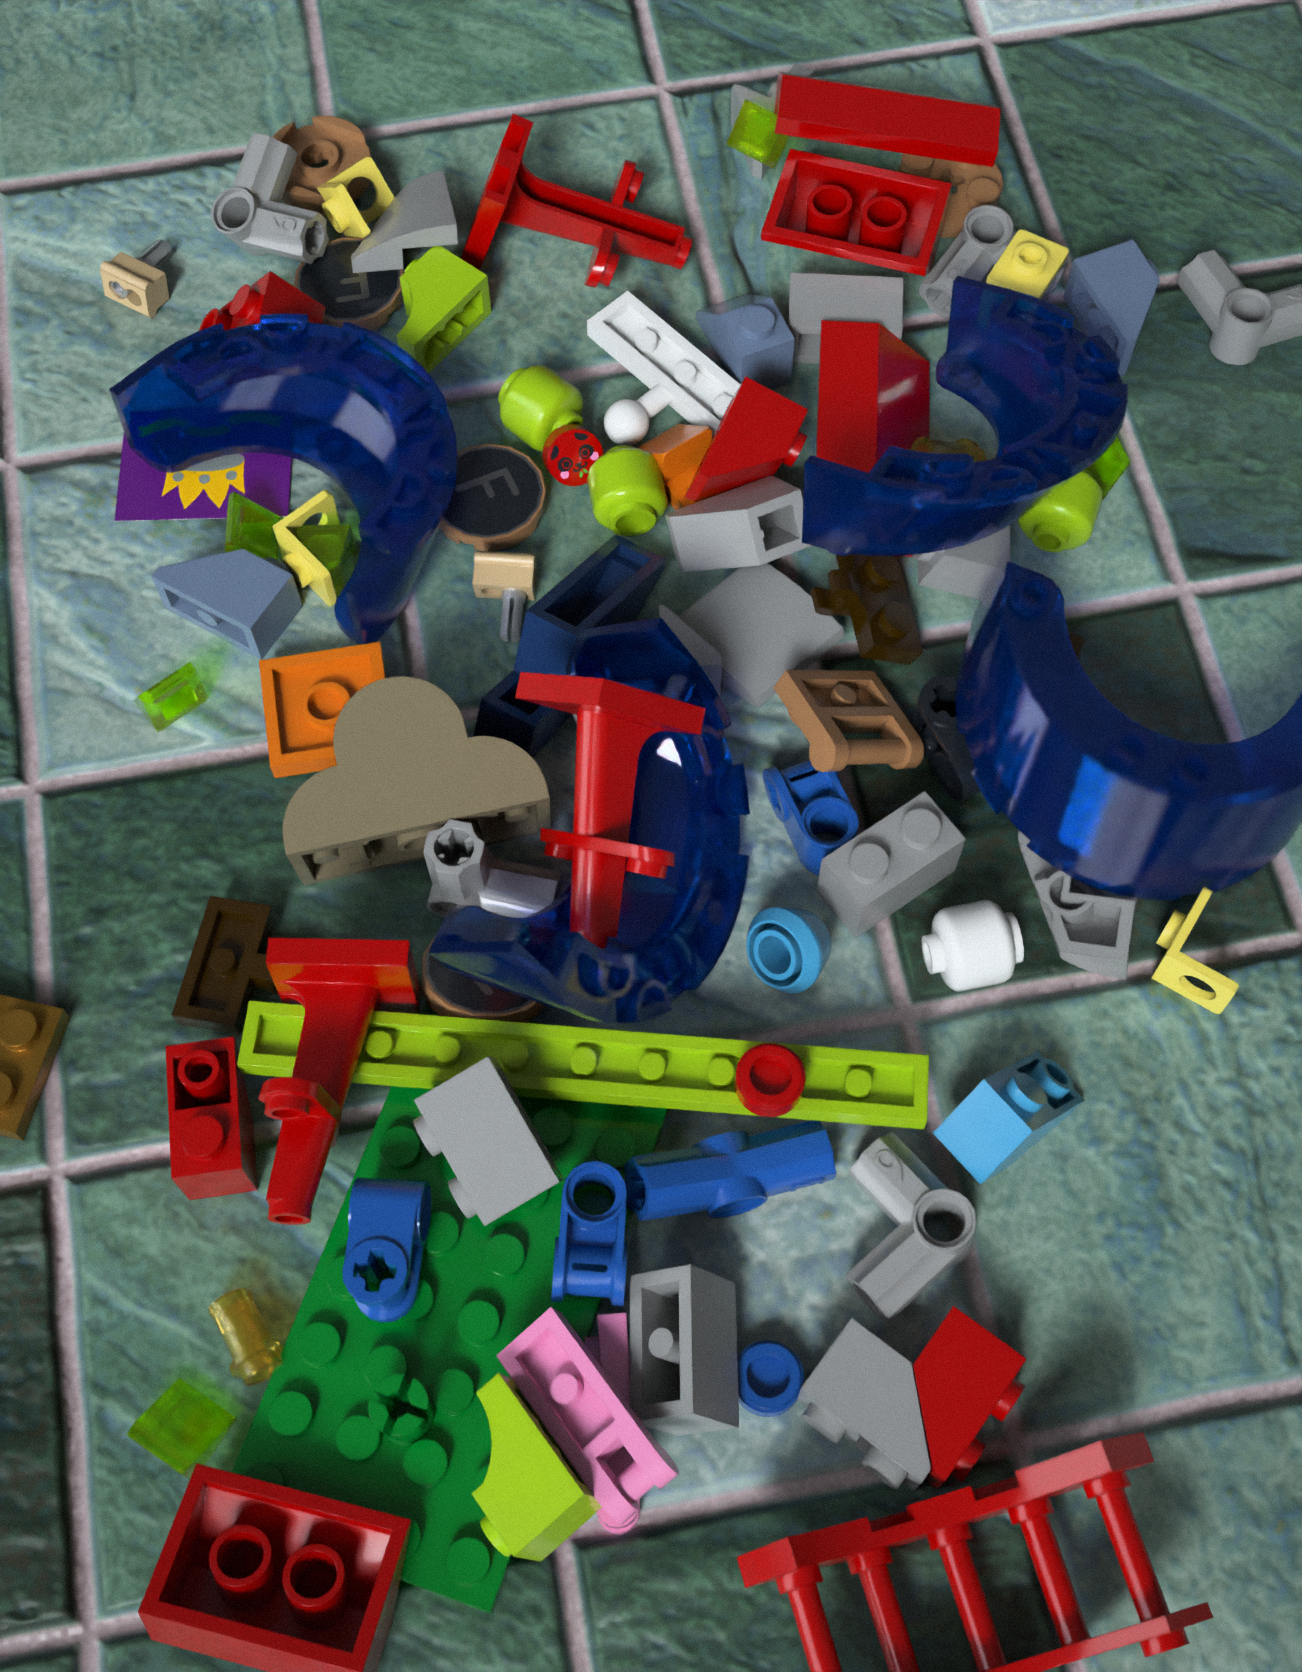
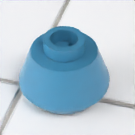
[746,907,832,994]

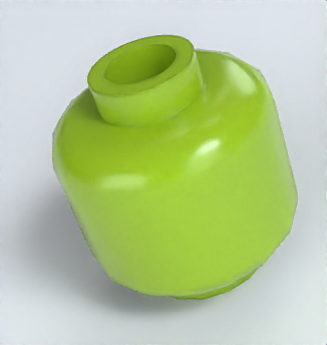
[498,364,583,452]
[587,445,668,536]
[1018,462,1102,553]

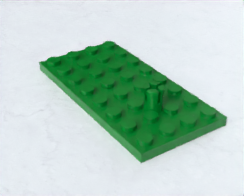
[232,1001,670,1615]

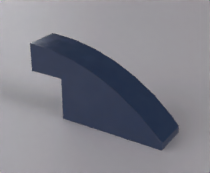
[473,534,667,758]

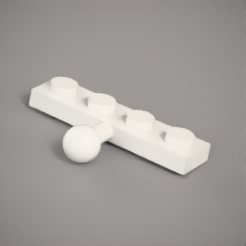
[587,291,740,446]

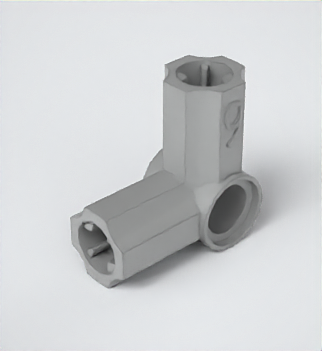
[211,133,329,264]
[919,205,1069,318]
[1177,249,1302,365]
[423,819,563,930]
[846,1131,977,1324]

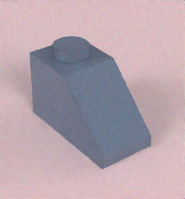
[1063,239,1160,378]
[696,294,795,390]
[151,549,303,660]

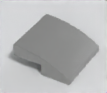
[678,563,845,708]

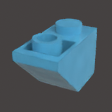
[933,1051,1085,1185]

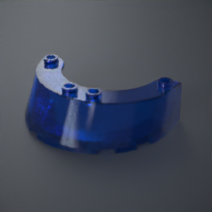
[802,276,1128,556]
[109,313,458,645]
[956,561,1302,900]
[428,617,750,1023]

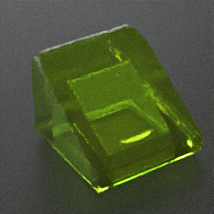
[134,662,208,732]
[126,1378,237,1479]

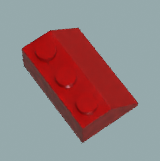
[761,149,952,276]
[138,1463,412,1672]

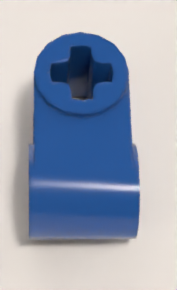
[763,760,859,876]
[551,1161,627,1306]
[342,1177,432,1323]

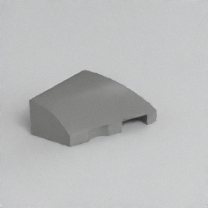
[351,170,458,273]
[1018,827,1143,980]

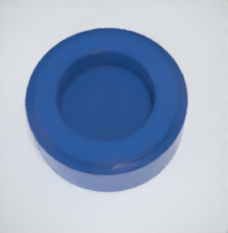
[737,1340,804,1417]

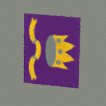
[114,404,295,522]

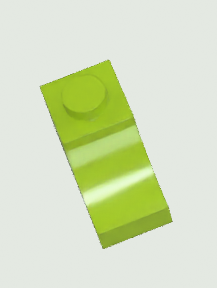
[396,246,492,382]
[471,1373,602,1562]

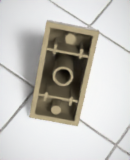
[283,676,551,886]

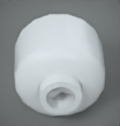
[922,900,1024,992]

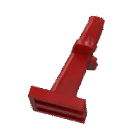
[461,114,693,288]
[515,672,706,949]
[258,937,421,1225]

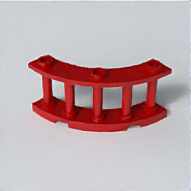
[737,1432,1213,1672]

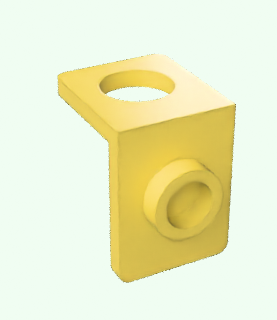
[317,157,395,238]
[978,230,1069,342]
[273,490,340,607]
[1152,886,1239,1014]

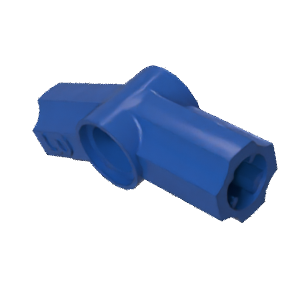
[624,1120,837,1221]

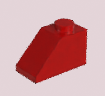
[684,376,808,502]

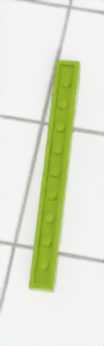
[237,1001,929,1129]

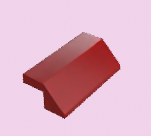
[773,71,1001,167]
[813,320,930,557]

